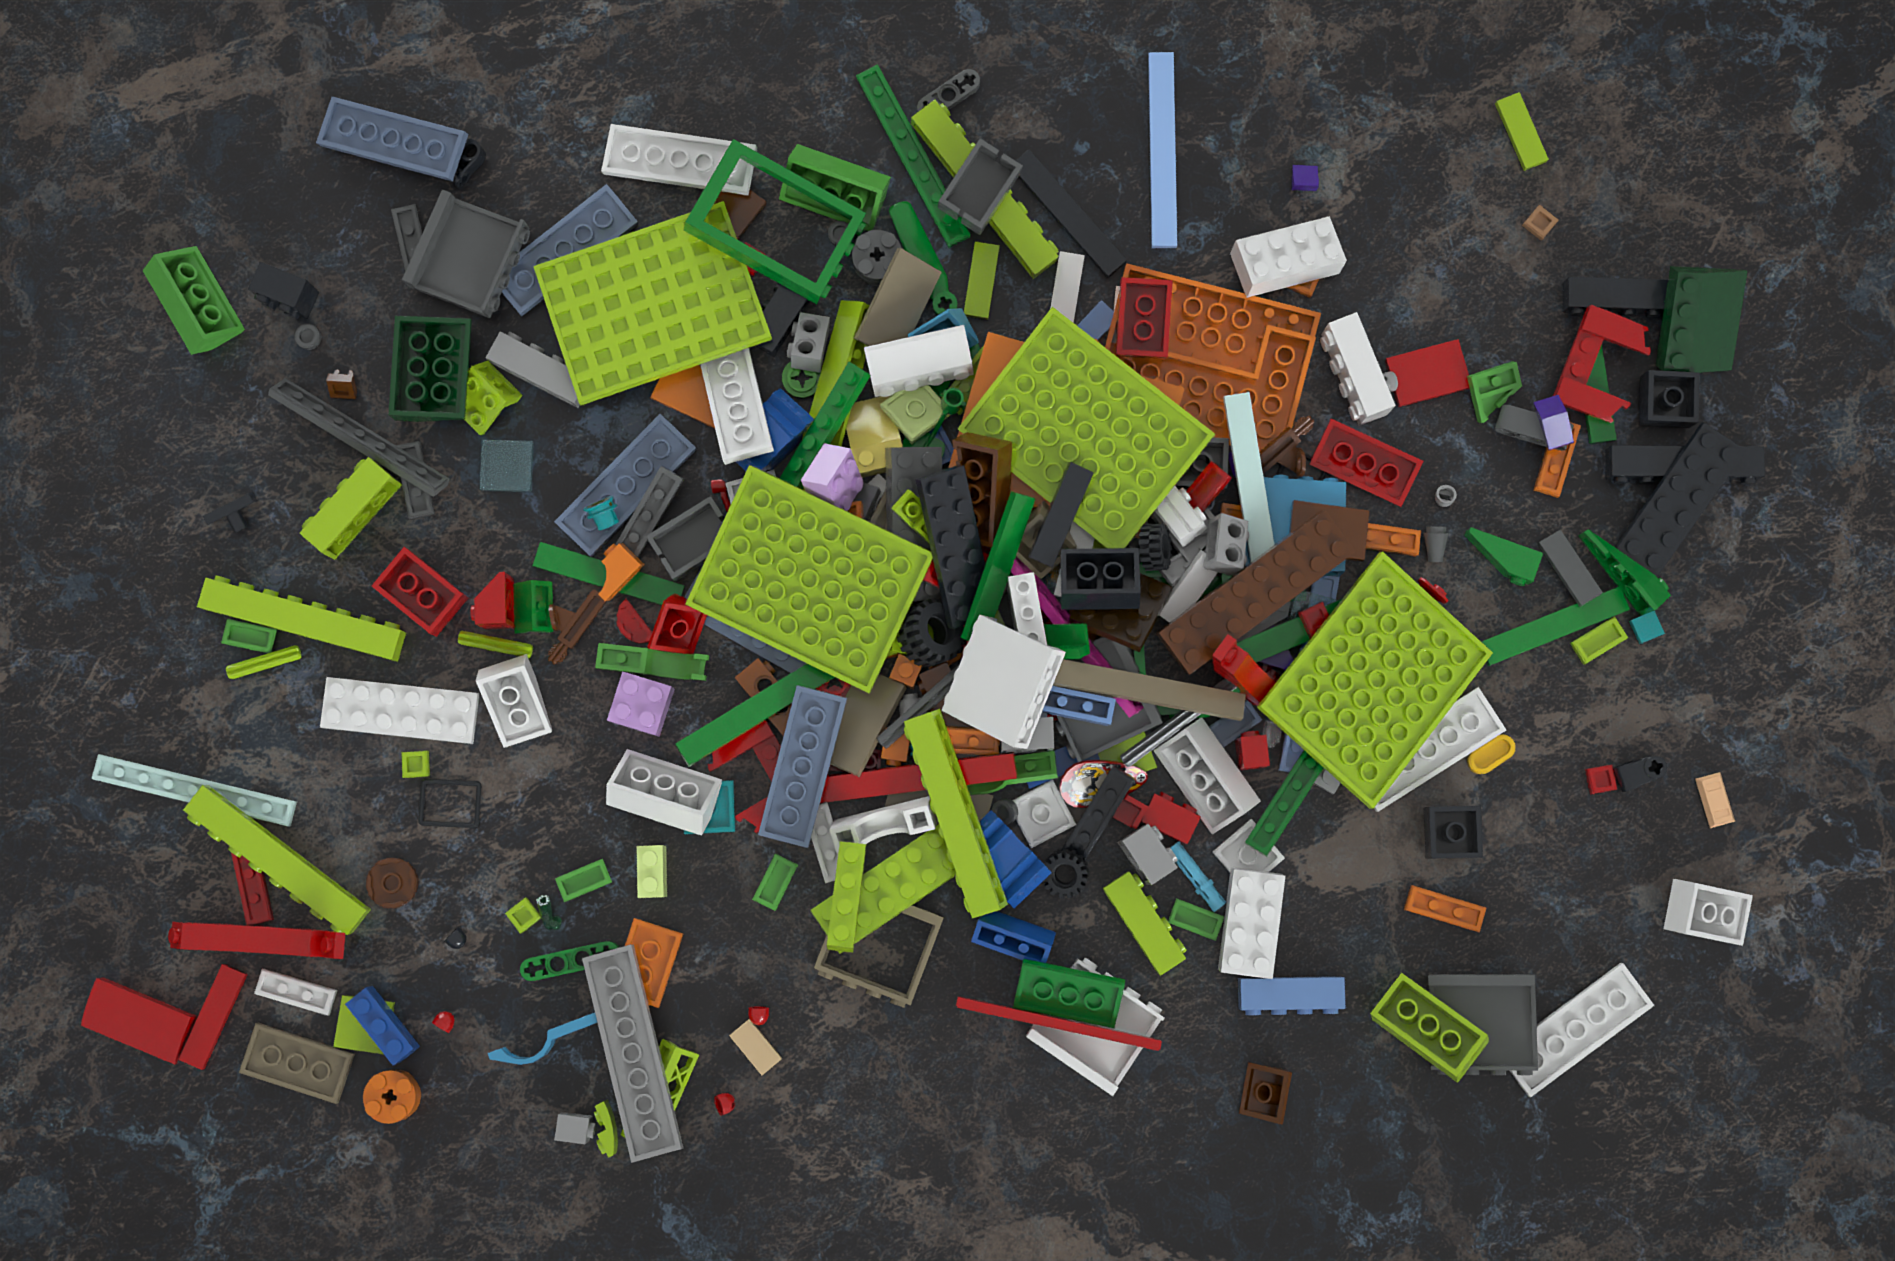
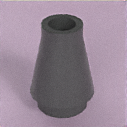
[1423,526,1449,562]

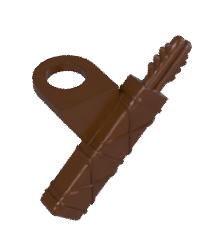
[1259,416,1314,477]
[548,589,607,665]

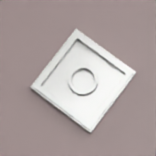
[1012,779,1076,848]
[1212,819,1285,873]

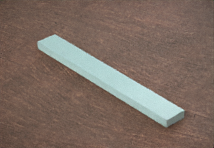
[1223,392,1274,563]
[92,754,297,826]

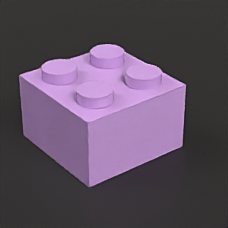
[801,444,864,511]
[607,671,675,737]

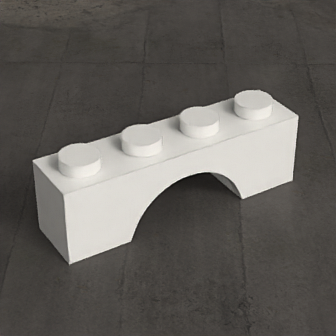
[829,796,938,853]

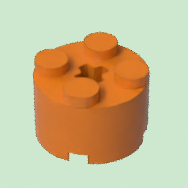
[363,1069,421,1124]

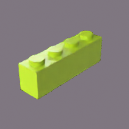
[827,841,866,953]
[1102,871,1186,976]

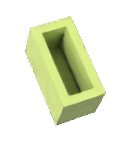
[637,845,667,898]

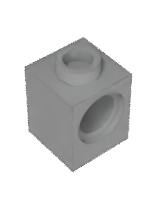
[554,1112,596,1144]

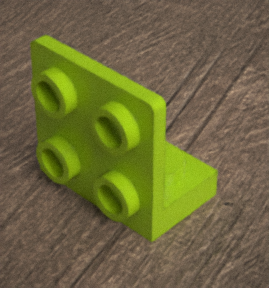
[464,361,523,435]

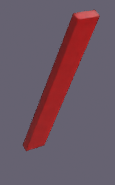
[820,752,1018,803]
[956,996,1162,1051]

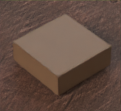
[1522,205,1558,241]

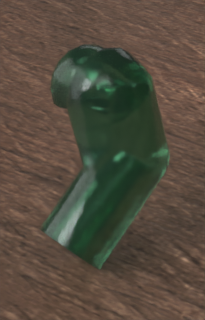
[537,895,562,931]

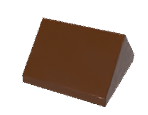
[1239,1062,1292,1125]

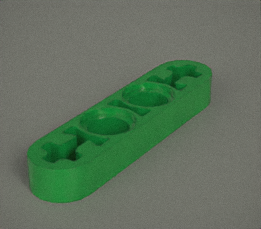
[520,941,619,981]

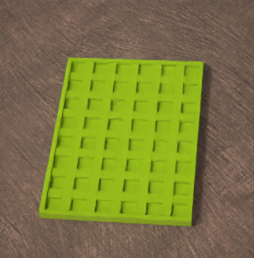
[533,201,772,406]

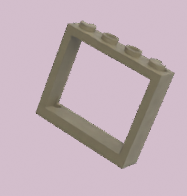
[814,905,944,1008]

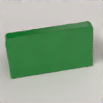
[514,580,553,634]
[1043,623,1090,659]

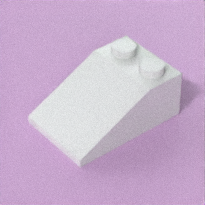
[476,654,552,748]
[1664,879,1753,946]

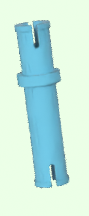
[1171,841,1227,912]

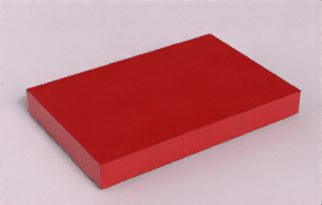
[1385,339,1470,408]

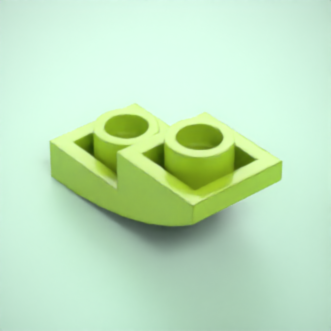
[891,490,929,543]
[594,1099,618,1158]

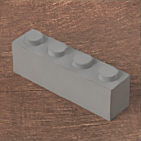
[486,332,580,408]

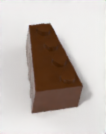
[952,432,1012,548]

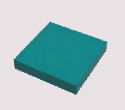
[684,781,736,834]

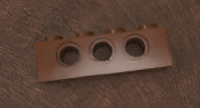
[735,658,792,736]

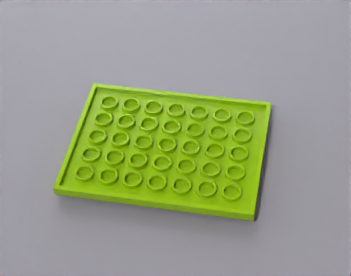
[958,306,1215,548]
[686,465,933,693]
[1257,552,1493,809]

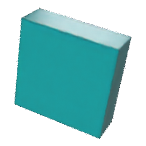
[1629,611,1665,644]

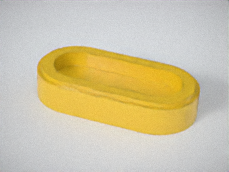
[1467,734,1515,774]

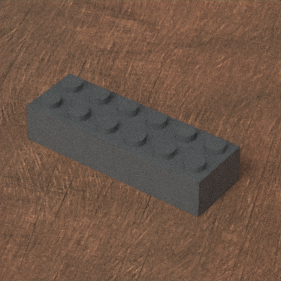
[885,447,942,601]

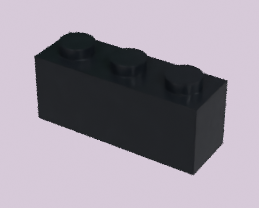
[755,283,810,357]

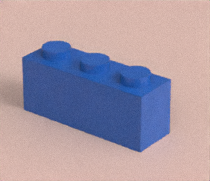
[971,911,1056,963]
[345,986,420,1065]

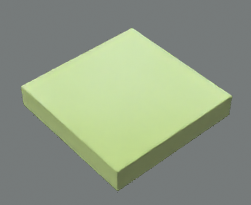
[880,385,951,444]

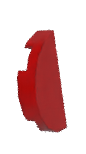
[617,598,652,644]

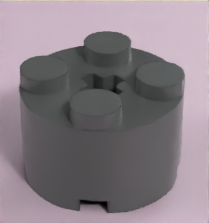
[852,230,901,286]

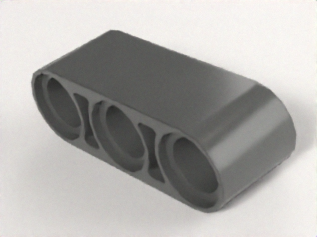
[1494,405,1574,451]

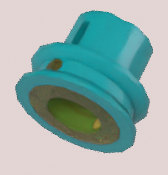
[583,496,619,531]

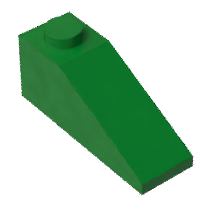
[1464,527,1543,586]

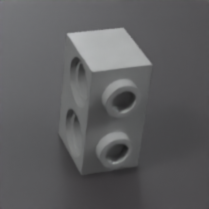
[787,312,830,373]
[1204,513,1249,576]

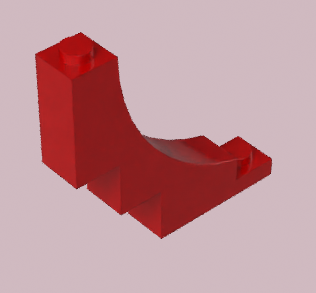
[1212,634,1276,705]
[168,922,345,959]

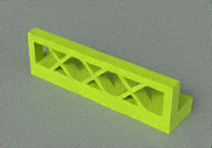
[620,1039,699,1138]

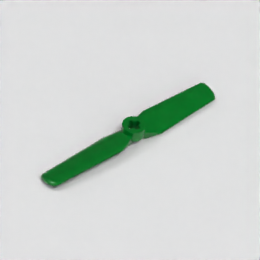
[889,201,980,360]

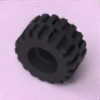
[897,598,966,667]

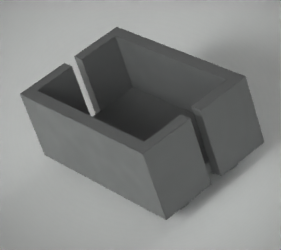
[938,138,1023,235]
[646,496,725,583]

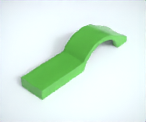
[595,643,709,681]
[967,751,1058,795]

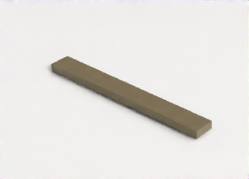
[1053,659,1246,721]

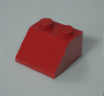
[470,572,514,629]

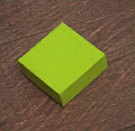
[401,751,430,778]
[505,897,542,934]

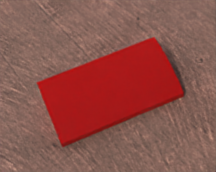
[1309,418,1424,507]
[81,977,197,1065]

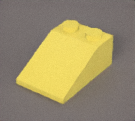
[846,396,902,478]

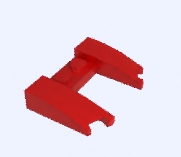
[1553,305,1651,423]
[708,720,781,833]

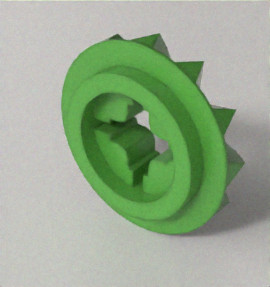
[782,362,821,398]

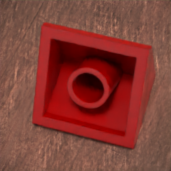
[647,593,707,654]

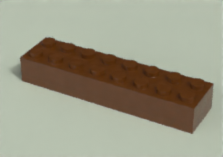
[1156,510,1356,675]

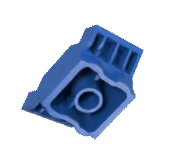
[736,388,814,471]
[979,810,1052,908]

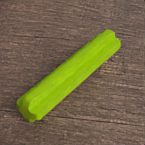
[458,631,533,658]
[226,645,302,679]

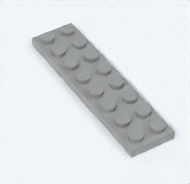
[582,944,683,1163]

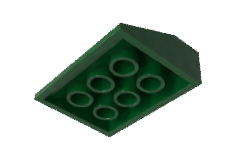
[1656,266,1747,373]
[388,316,472,422]

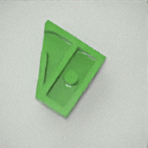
[1467,361,1522,423]

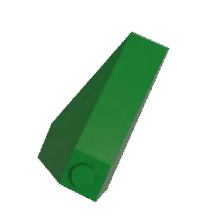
[1578,529,1671,616]

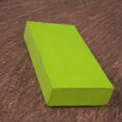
[1570,616,1628,665]

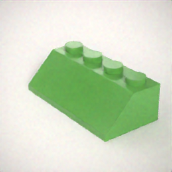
[779,144,891,231]
[143,246,245,355]

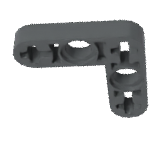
[917,69,980,112]

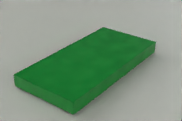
[1013,959,1125,1029]

